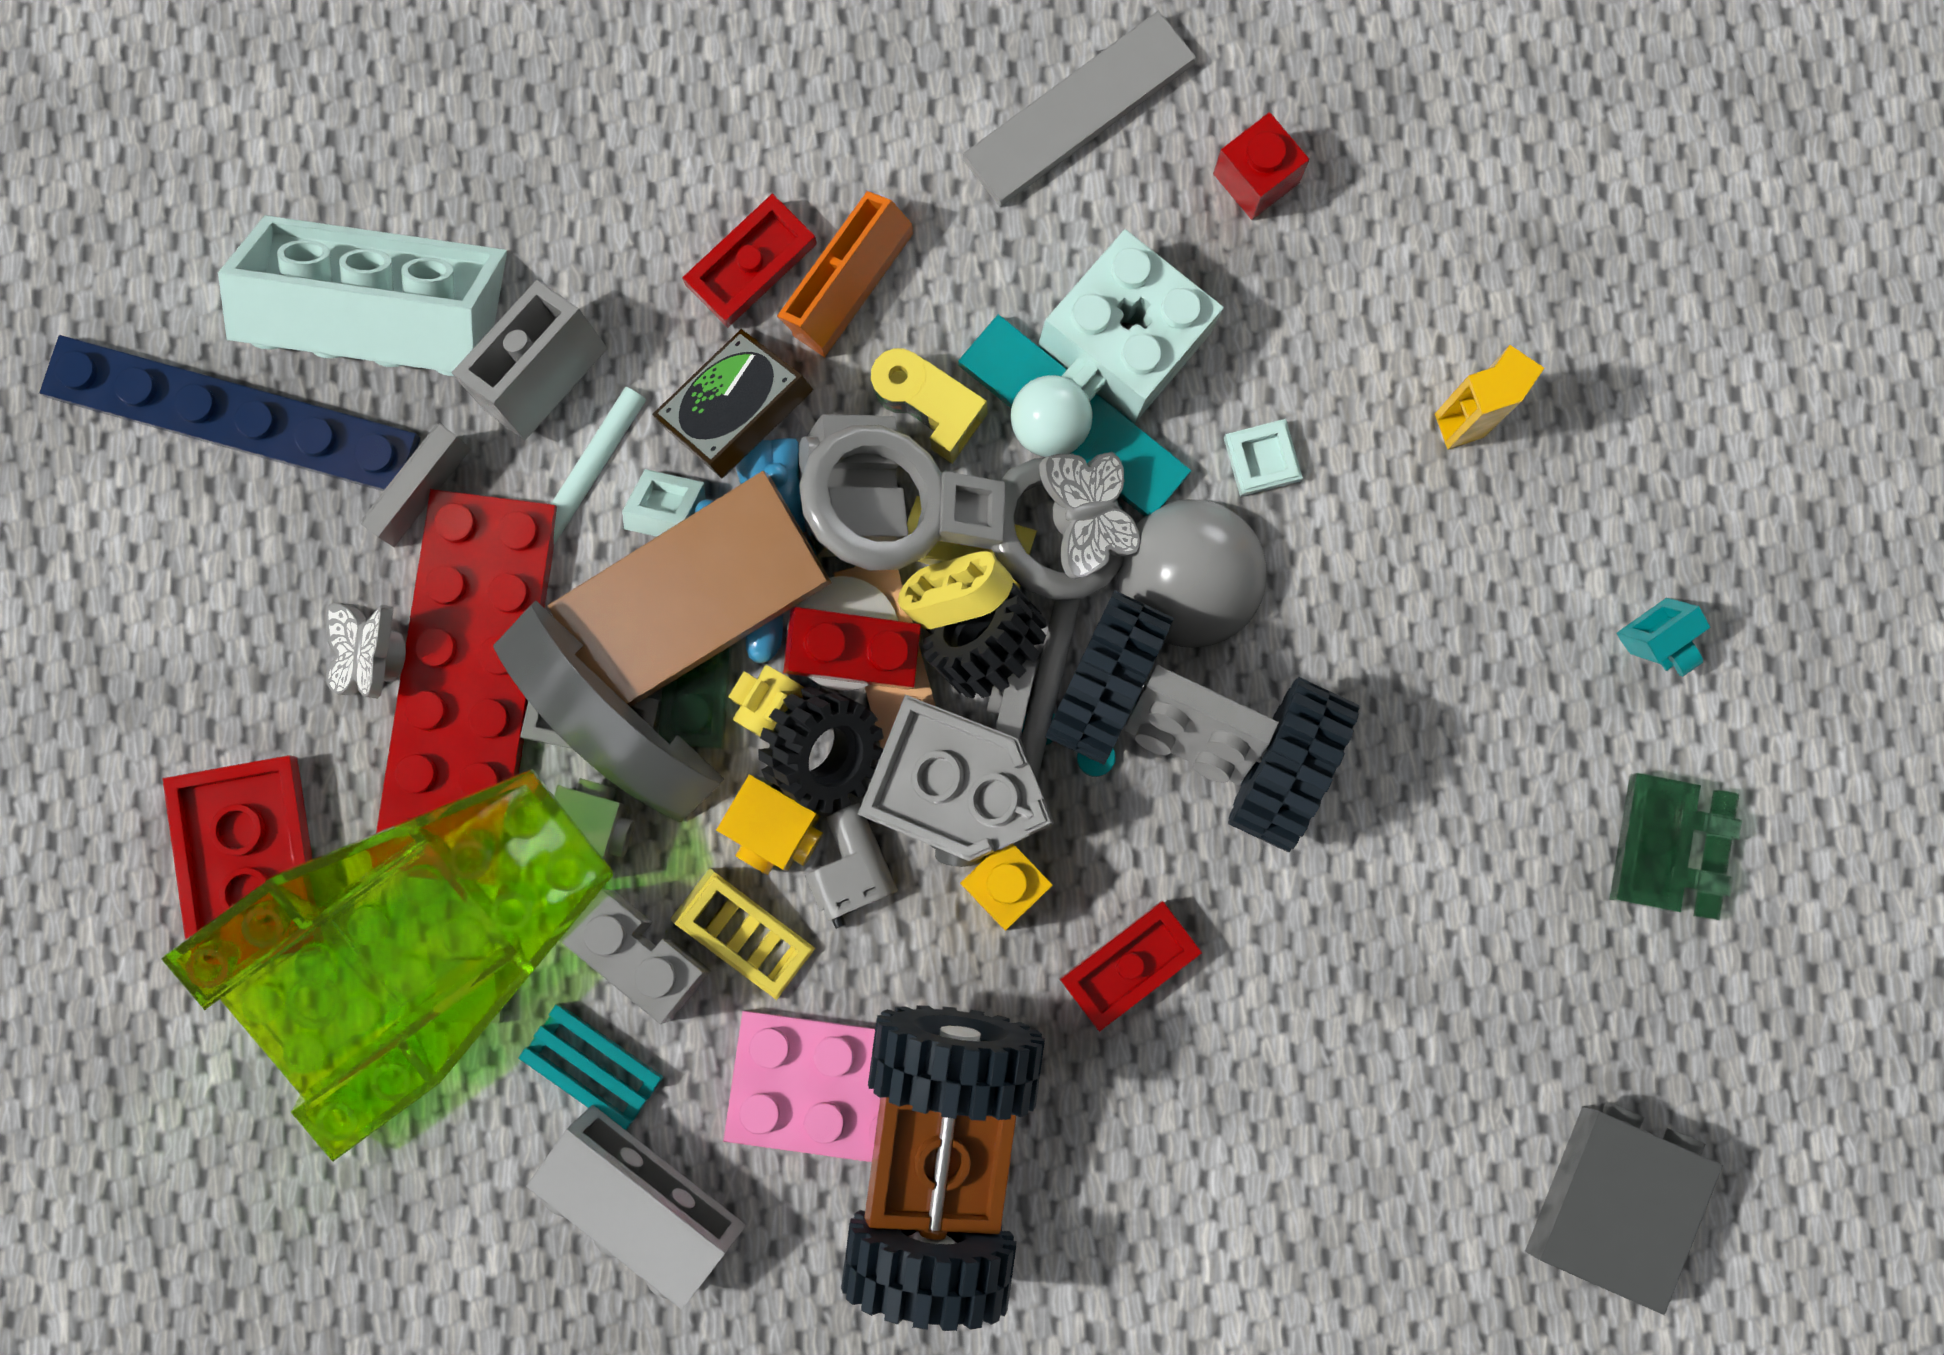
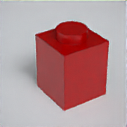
[1213,112,1310,220]

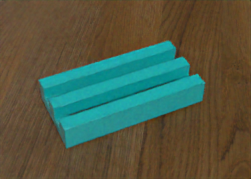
[518,1003,664,1131]

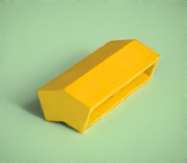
[1435,345,1544,450]

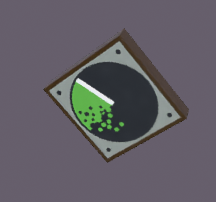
[652,329,814,479]

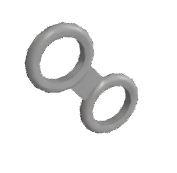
[799,425,1124,600]

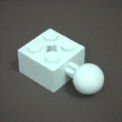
[1011,229,1224,457]

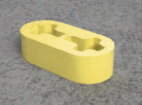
[898,551,1013,629]

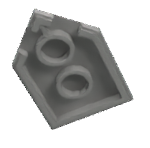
[858,694,1054,862]

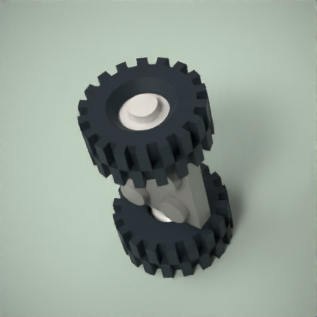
[1045,590,1360,852]

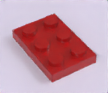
[162,755,325,969]

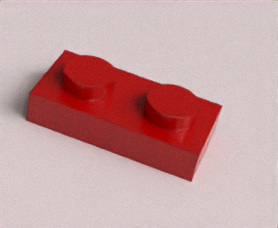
[682,193,817,328]
[783,607,921,690]
[1059,901,1202,1032]

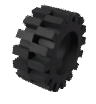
[922,583,1047,699]
[758,686,884,813]

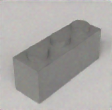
[526,1105,746,1310]

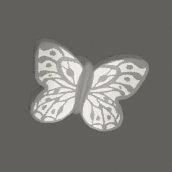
[1039,452,1140,579]
[325,603,406,699]

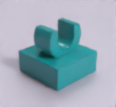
[1616,597,1711,677]

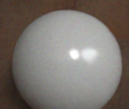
[1117,499,1267,648]

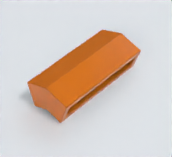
[777,191,913,358]

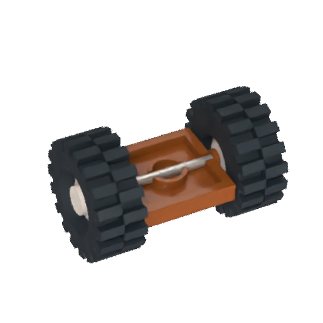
[841,1005,1045,1331]

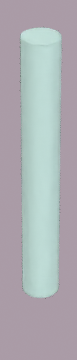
[551,387,646,545]

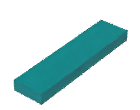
[958,314,1191,516]

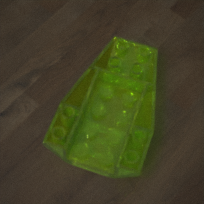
[161,769,614,1162]

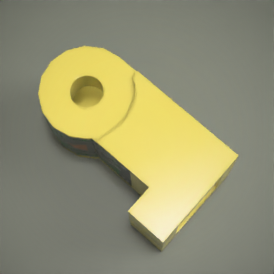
[871,348,988,464]

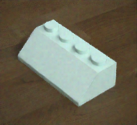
[218,215,507,376]

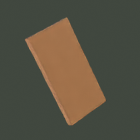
[547,471,832,707]

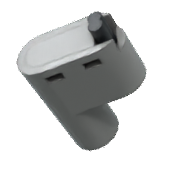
[805,803,898,929]

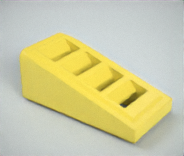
[671,868,816,1000]

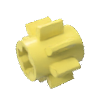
[728,665,804,737]

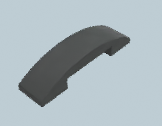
[493,601,724,823]

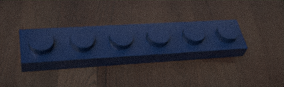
[39,335,421,491]

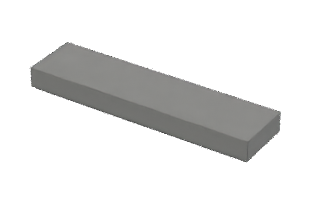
[963,10,1196,207]

